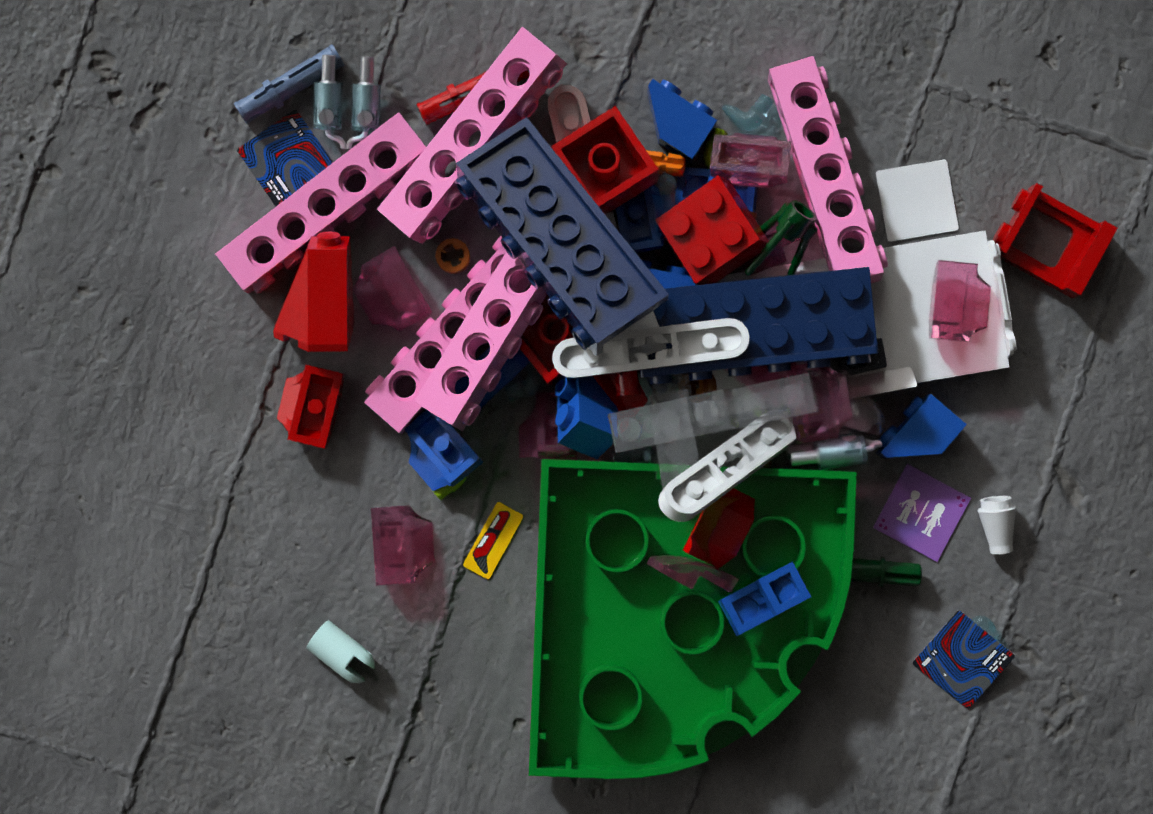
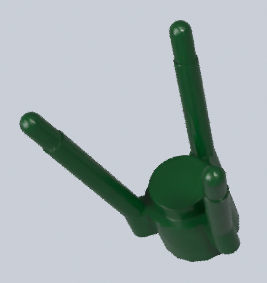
[745,200,818,276]

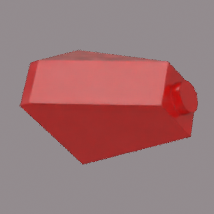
[273,231,355,352]

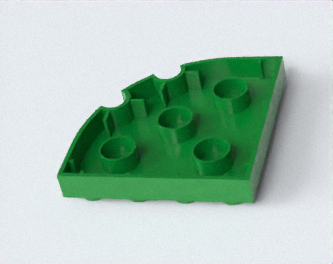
[528,459,857,779]

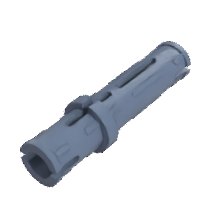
[234,44,345,124]

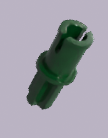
[851,557,922,588]

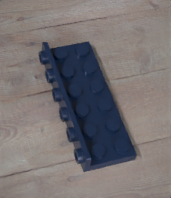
[455,117,669,357]
[640,267,879,385]

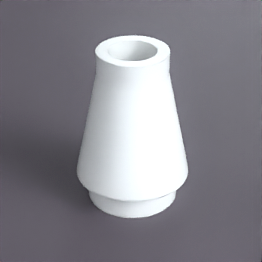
[977,496,1016,554]

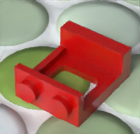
[993,183,1118,299]

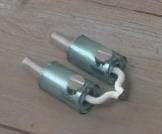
[313,55,381,149]
[786,428,882,470]

